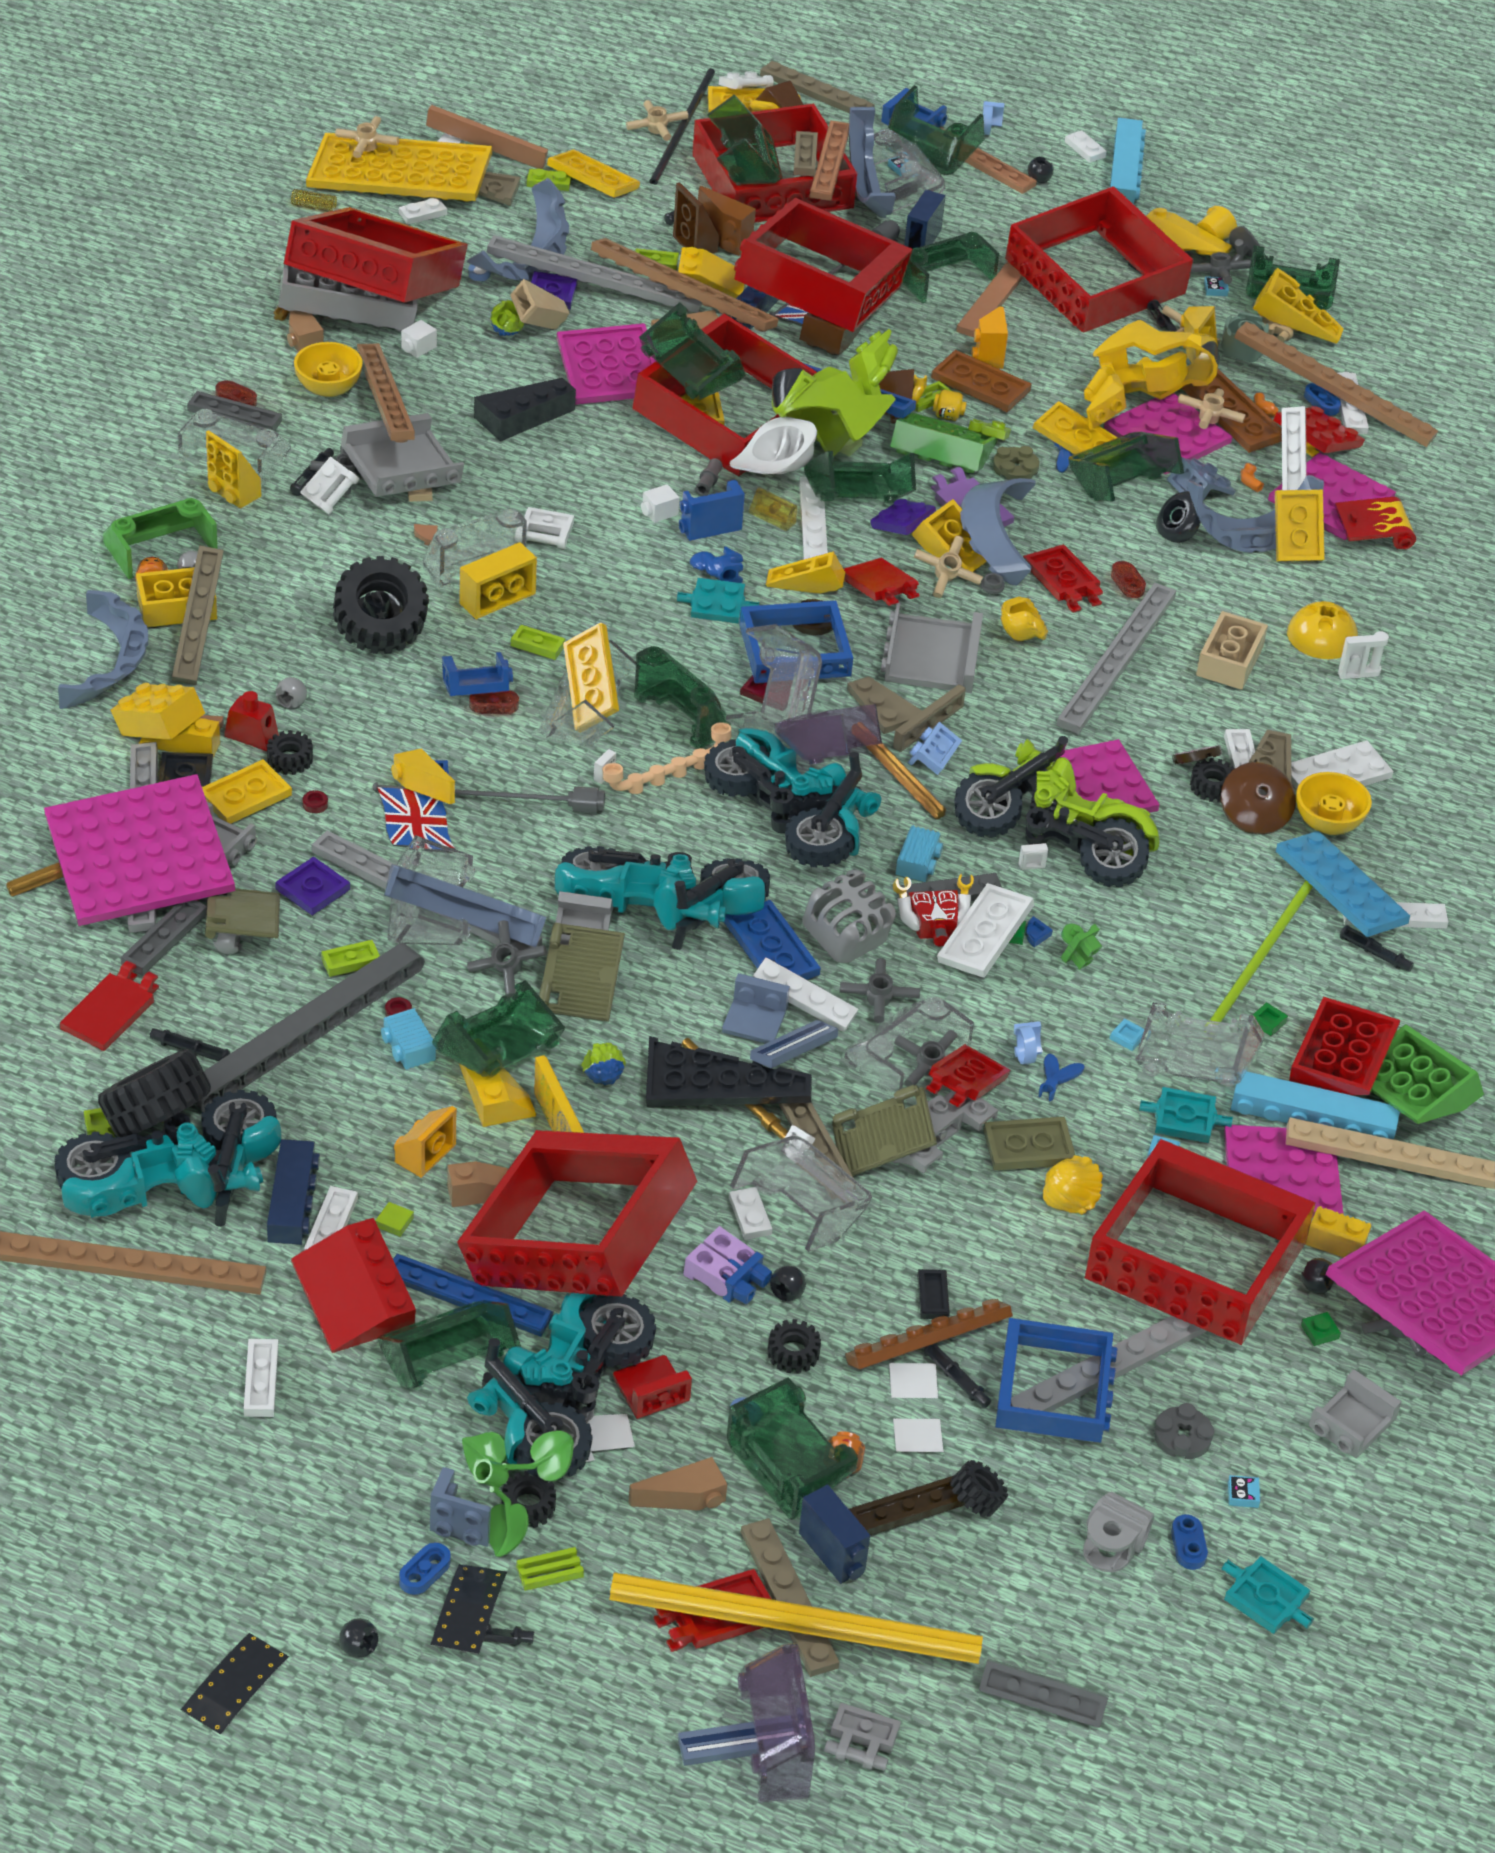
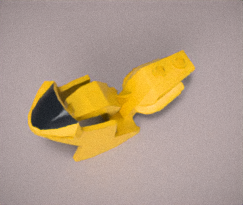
[1084,320,1220,430]

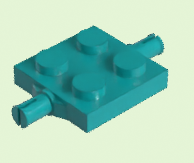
[677,578,759,624]
[1139,1087,1233,1143]
[1222,1556,1314,1634]

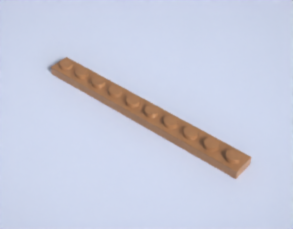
[591,238,779,332]
[1234,322,1438,447]
[357,343,415,443]
[0,1231,266,1295]

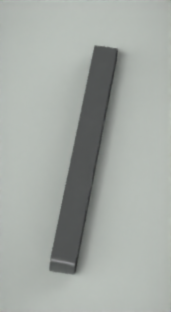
[194,943,425,1112]

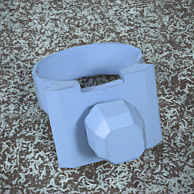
[981,101,1005,135]
[1014,1021,1042,1064]

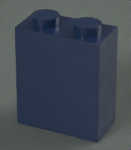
[904,189,946,257]
[799,1485,871,1584]

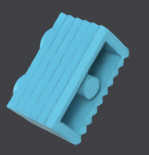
[895,825,943,882]
[381,1008,436,1070]

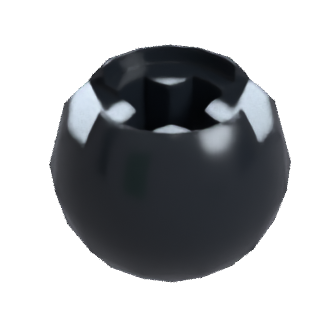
[1027,157,1054,183]
[1301,1258,1334,1294]
[770,1265,806,1301]
[339,1618,379,1658]

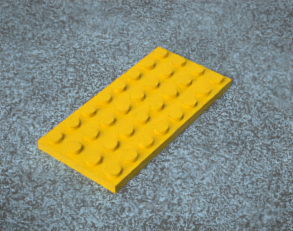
[306,132,492,202]

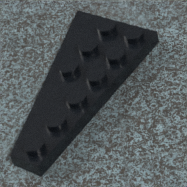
[646,1036,812,1107]

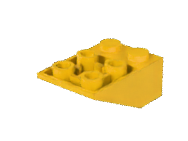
[206,430,261,509]

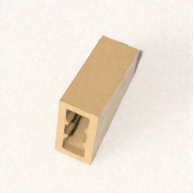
[510,279,570,330]

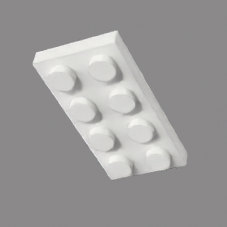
[1291,740,1394,790]
[937,883,1034,978]

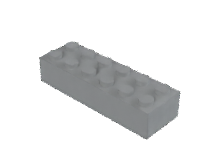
[278,264,417,331]

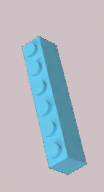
[1110,118,1146,204]
[1231,1070,1400,1140]

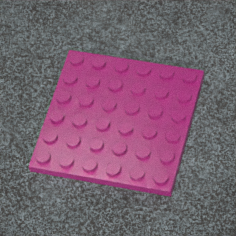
[44,774,236,926]
[1326,1210,1495,1376]

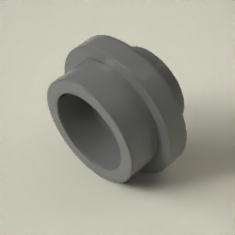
[981,573,1005,595]

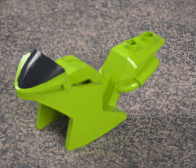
[771,329,898,458]

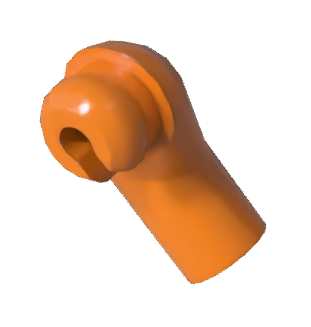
[1254,393,1279,418]
[1240,463,1264,493]

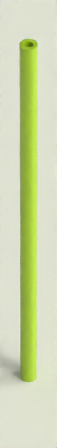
[1205,880,1313,1033]

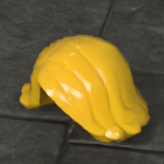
[1001,596,1048,641]
[1043,1155,1103,1215]

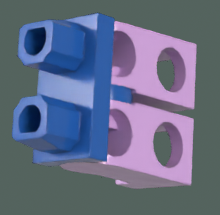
[683,1226,772,1305]

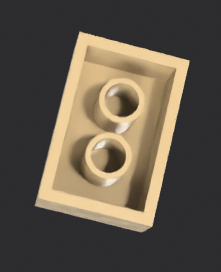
[1196,611,1268,690]

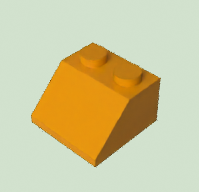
[971,307,1008,369]
[394,1106,457,1178]

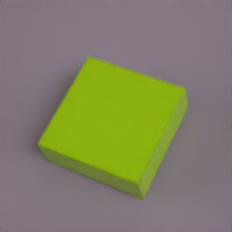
[375,1202,414,1237]

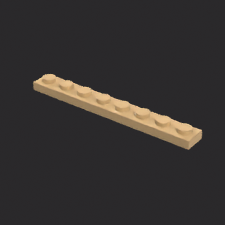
[1286,1117,1495,1189]

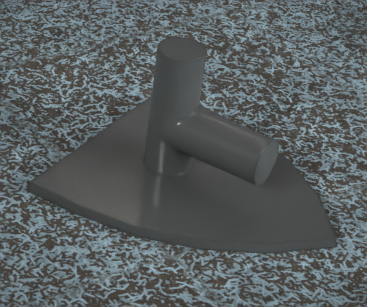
[1229,226,1266,264]

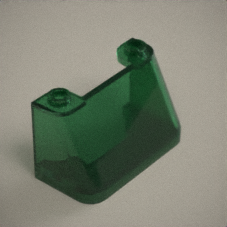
[1246,245,1340,310]
[639,302,746,400]
[634,646,731,749]
[432,980,566,1077]
[727,1377,858,1520]

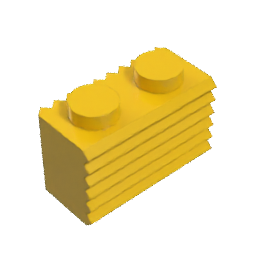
[1305,1206,1372,1258]

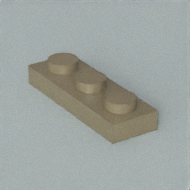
[793,131,818,176]

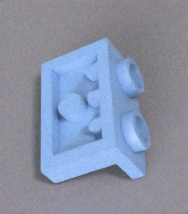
[907,722,962,775]

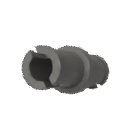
[695,458,723,496]

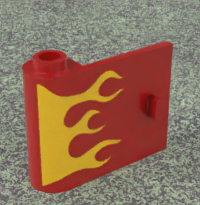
[1335,497,1416,549]

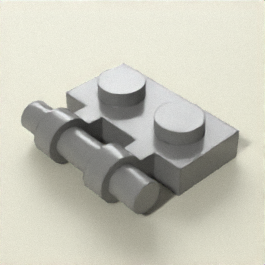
[824,1703,901,1771]

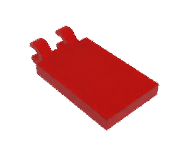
[1023,544,1103,613]
[844,557,920,606]
[60,960,159,1051]
[926,1044,1011,1108]
[653,1569,771,1652]

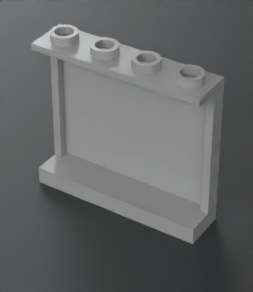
[341,413,464,497]
[881,602,983,693]

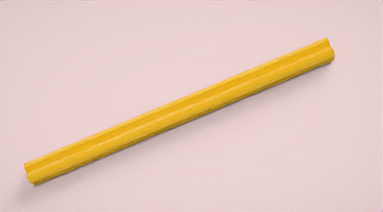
[609,1572,983,1664]

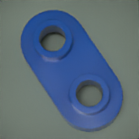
[1304,383,1341,416]
[1171,1514,1208,1570]
[399,1543,451,1595]

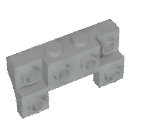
[892,1090,998,1174]

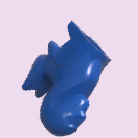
[690,546,743,583]

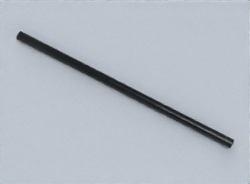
[649,68,715,185]

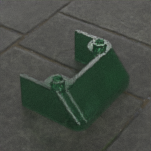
[884,85,985,175]
[707,94,783,185]
[902,232,1000,303]
[1068,432,1184,502]
[804,451,916,503]
[378,1300,521,1389]

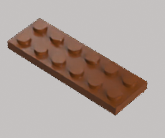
[1181,369,1282,453]

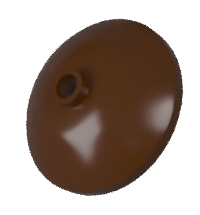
[1220,762,1296,834]

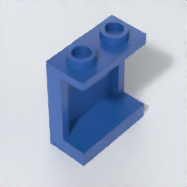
[881,88,947,140]
[679,480,745,541]
[442,652,513,696]

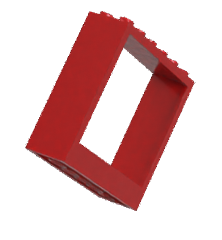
[692,103,857,223]
[1005,186,1193,333]
[734,198,913,332]
[283,207,468,303]
[632,314,817,477]
[457,1130,698,1297]
[1085,1139,1316,1345]

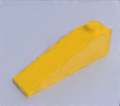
[1146,208,1232,255]
[1253,268,1344,344]
[453,1041,536,1127]

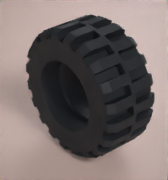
[333,556,429,654]
[98,1049,211,1137]

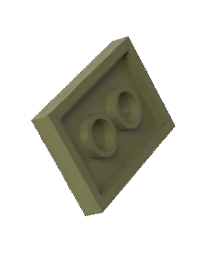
[983,1116,1075,1171]

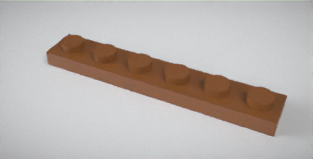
[845,1299,1013,1369]

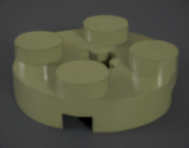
[993,446,1039,480]

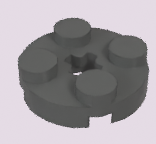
[1154,1403,1214,1459]

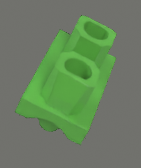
[1060,923,1102,970]

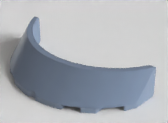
[849,107,896,218]
[467,178,569,281]
[1186,475,1324,553]
[960,478,1036,586]
[58,590,148,709]
[384,864,546,947]

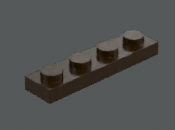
[849,1475,966,1535]

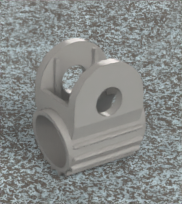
[1083,1491,1155,1572]

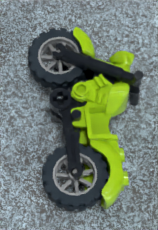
[954,736,1160,887]

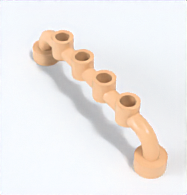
[603,723,731,794]

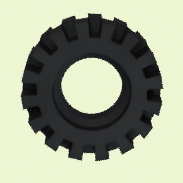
[267,730,313,775]
[1190,758,1235,802]
[767,1319,821,1374]
[951,1460,1008,1517]
[501,1471,556,1528]

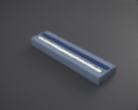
[750,1020,838,1068]
[678,1714,809,1766]

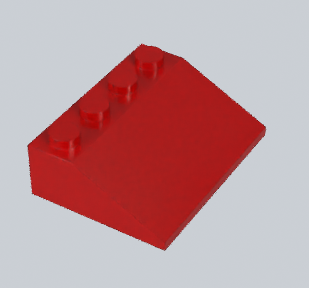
[1289,996,1401,1095]
[291,1217,416,1353]

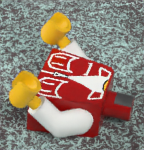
[893,874,974,947]

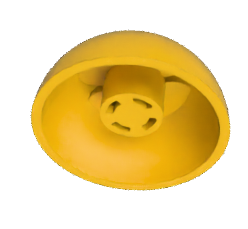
[294,342,363,397]
[1287,601,1358,659]
[1296,772,1372,835]

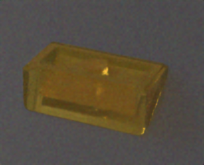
[749,487,797,531]

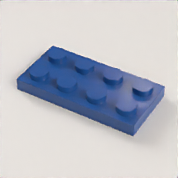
[724,900,821,980]

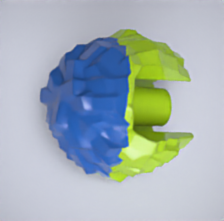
[490,300,524,336]
[581,1043,626,1086]

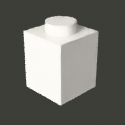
[401,320,437,358]
[641,484,679,523]

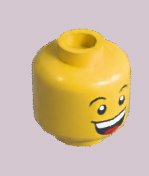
[932,390,967,421]

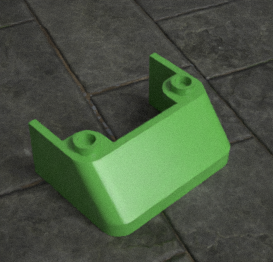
[103,498,218,579]

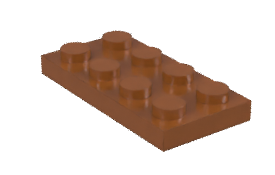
[931,350,1032,412]

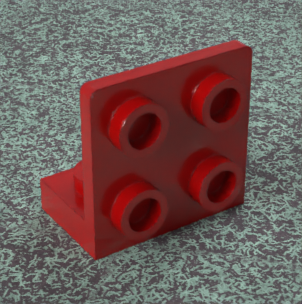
[613,1355,692,1419]

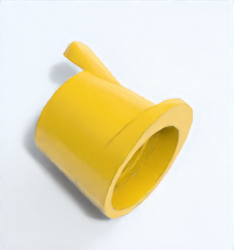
[1196,205,1237,241]

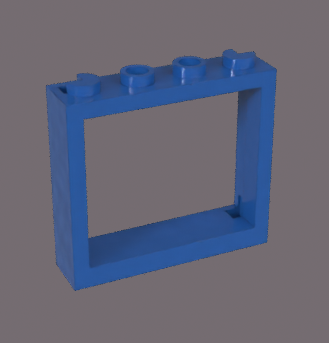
[739,600,853,683]
[995,1318,1118,1443]

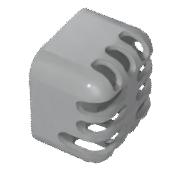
[802,869,896,963]

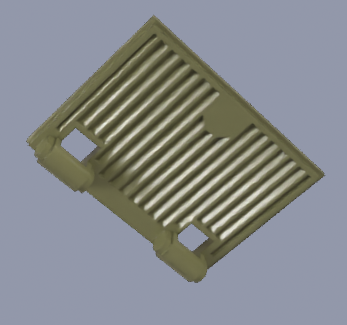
[205,888,280,939]
[537,923,625,1022]
[832,1084,937,1176]

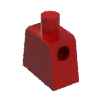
[224,691,279,751]

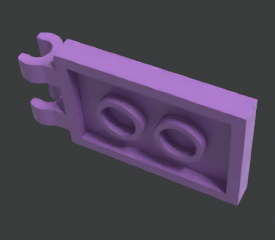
[931,467,1014,527]

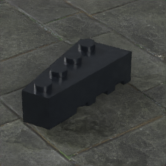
[474,378,576,442]

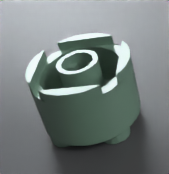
[1221,312,1269,362]

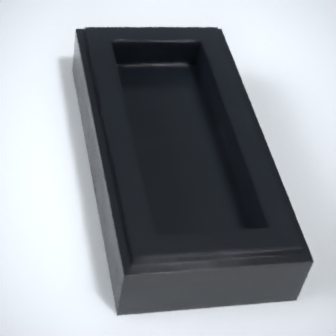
[917,1269,950,1319]

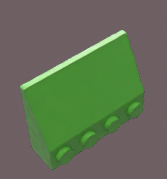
[890,412,998,473]
[1371,1024,1484,1124]

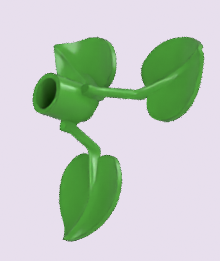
[462,1431,574,1557]

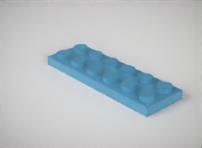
[1276,831,1410,937]

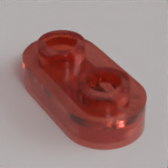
[215,380,257,407]
[1111,561,1146,598]
[469,690,519,714]

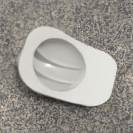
[730,417,817,474]

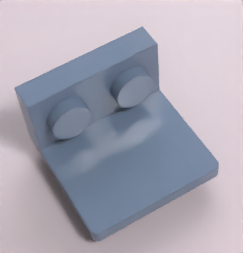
[1167,457,1236,502]
[722,973,790,1043]
[430,1467,491,1547]

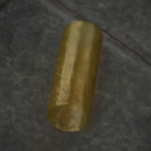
[291,189,337,211]

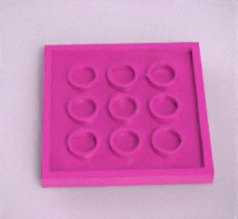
[556,323,656,405]
[1104,393,1232,475]
[1268,452,1396,540]
[1060,739,1160,813]
[1224,1125,1344,1218]

